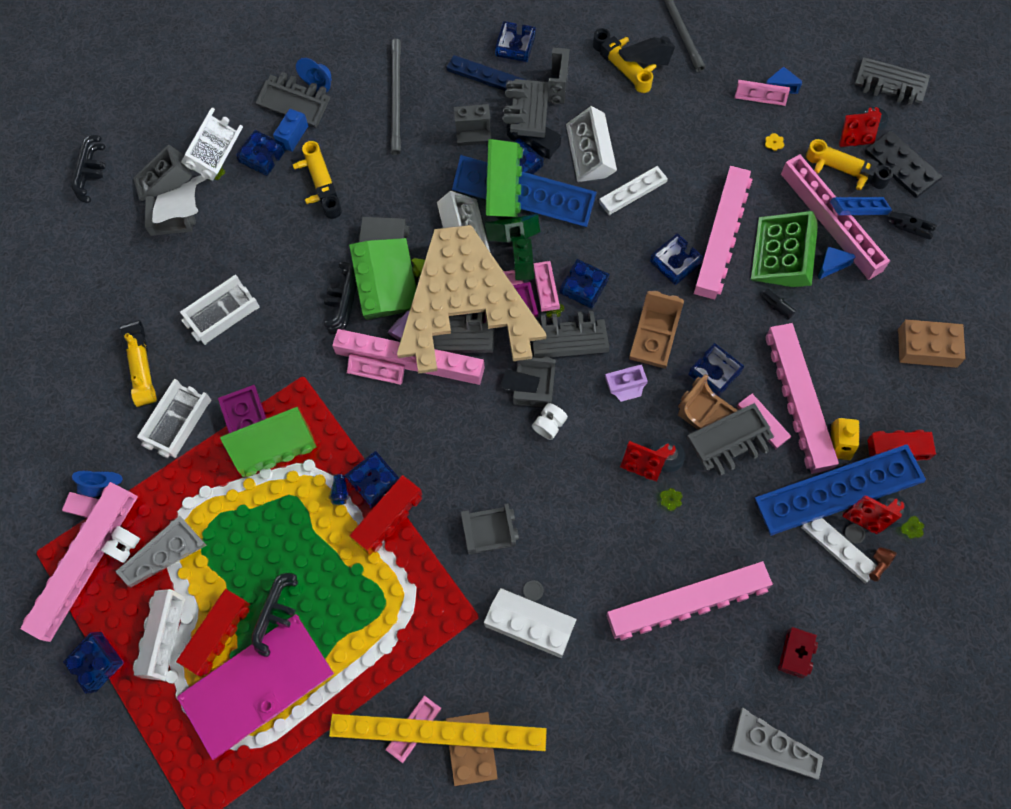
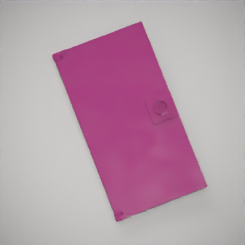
[177,614,334,760]

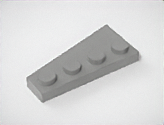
[115,516,207,587]
[731,708,823,780]

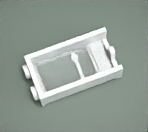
[181,108,243,181]
[180,275,260,345]
[137,379,211,458]

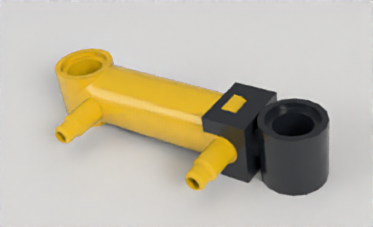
[593,28,656,93]
[806,139,893,190]
[293,141,342,219]
[120,320,157,407]

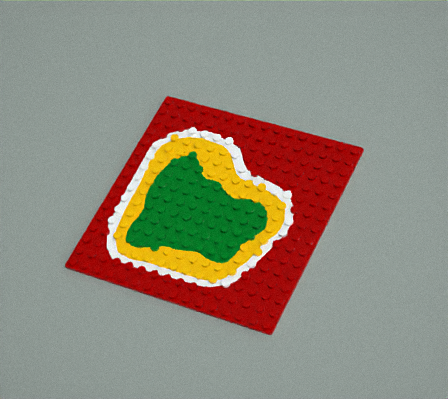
[37,377,479,809]

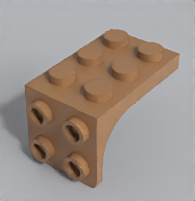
[629,291,684,369]
[678,374,738,452]

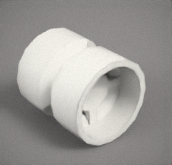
[532,403,568,440]
[101,526,140,563]

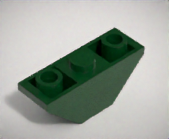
[485,214,540,242]

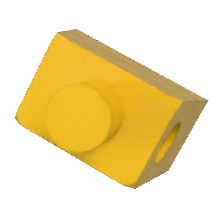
[831,418,859,460]

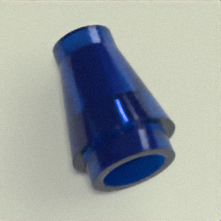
[329,474,349,505]

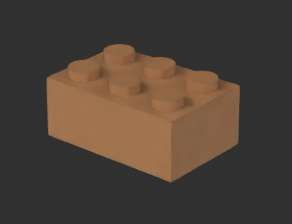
[898,319,965,367]

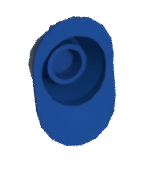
[296,58,332,92]
[72,471,123,497]

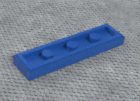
[830,197,892,215]

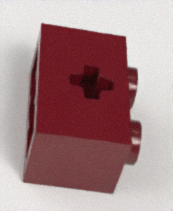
[778,627,818,678]

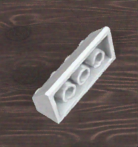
[566,106,617,182]
[437,191,490,252]
[484,588,577,658]
[133,589,185,681]

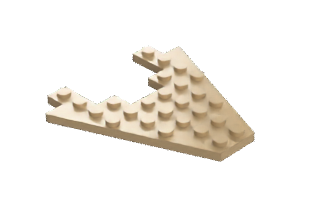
[397,225,546,374]

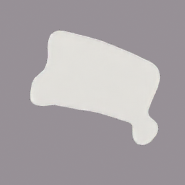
[152,175,206,223]

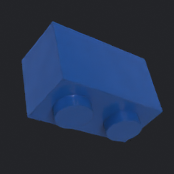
[273,109,308,152]

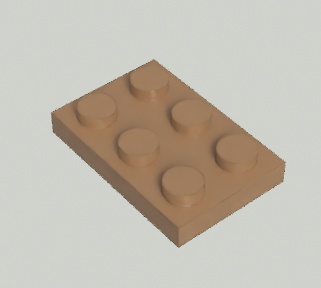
[446,712,498,786]

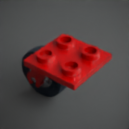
[839,106,889,147]
[620,439,685,482]
[842,493,910,534]

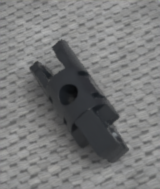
[887,211,937,240]

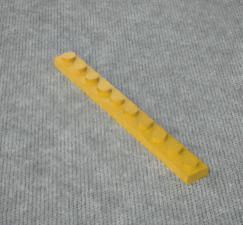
[330,714,547,751]

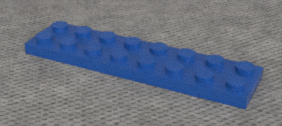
[452,155,597,227]
[755,444,926,536]

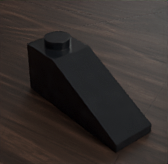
[618,36,675,66]

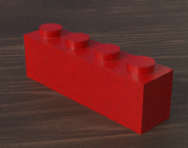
[349,475,423,555]
[176,588,251,677]

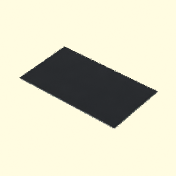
[500,369,540,393]

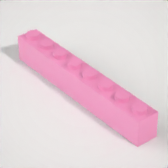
[781,155,890,280]
[694,166,752,300]
[766,323,839,474]
[332,329,485,385]
[20,482,138,642]
[606,561,773,641]

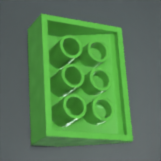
[486,139,523,217]
[751,211,818,287]
[349,238,416,320]
[220,407,317,477]

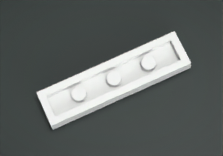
[599,166,668,215]
[801,518,877,583]

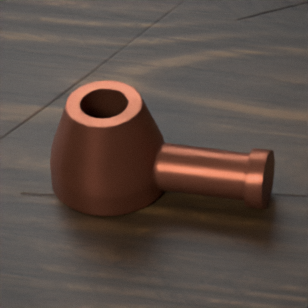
[869,547,897,582]

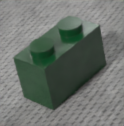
[513,239,534,280]

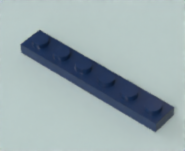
[447,55,526,91]

